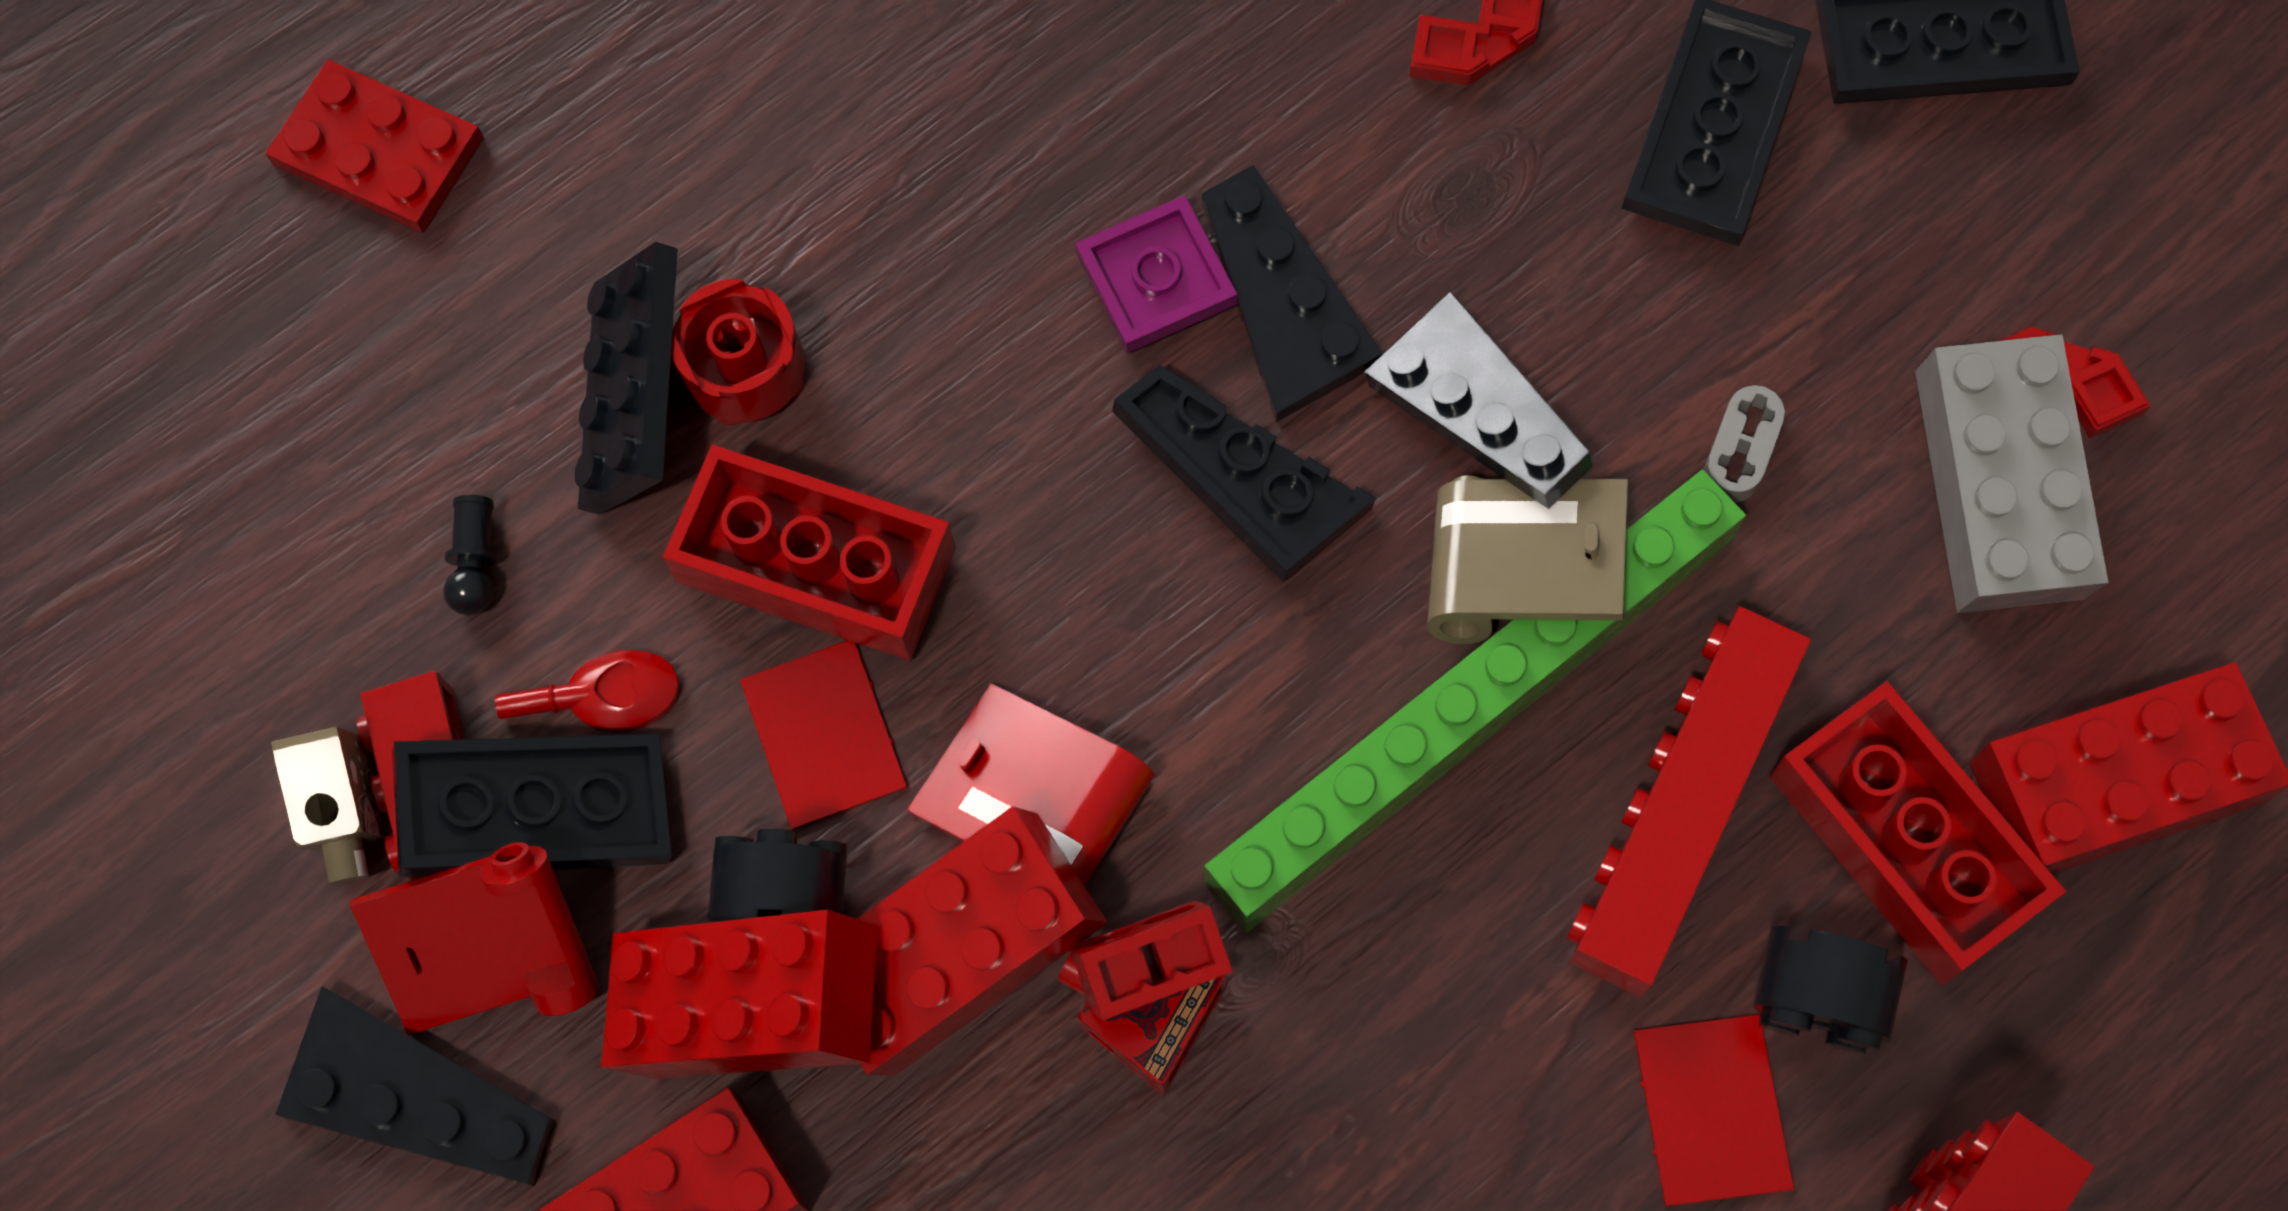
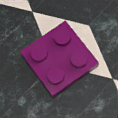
[1075,195,1238,354]

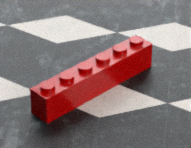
[1566,606,1811,998]

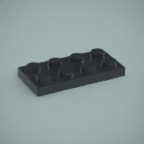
[1621,0,1812,246]
[1815,0,2080,103]
[575,242,678,515]
[392,734,672,877]

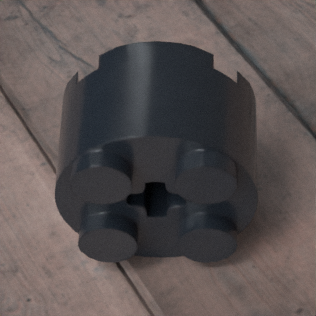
[708,829,848,923]
[1753,926,1908,1054]

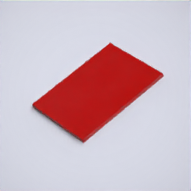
[740,640,907,831]
[1633,1014,1794,1207]

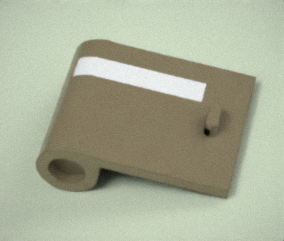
[1427,476,1628,644]

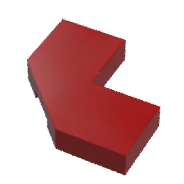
[1409,0,1543,85]
[2000,327,2151,438]

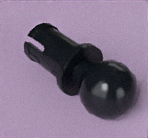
[443,495,496,616]

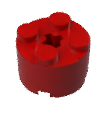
[671,279,805,426]

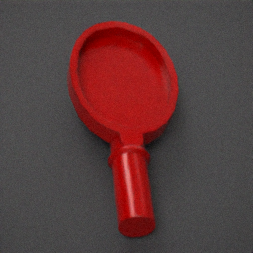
[495,650,680,732]

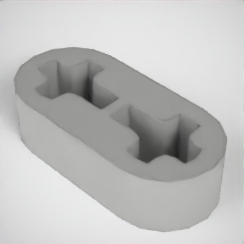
[1704,385,1785,503]

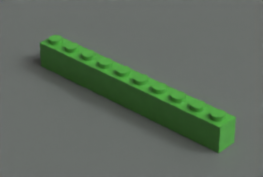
[1204,469,1747,933]

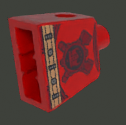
[1058,953,1227,1096]

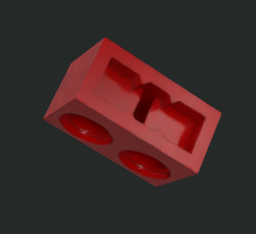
[1069,900,1233,1020]

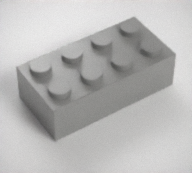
[1915,334,2109,613]

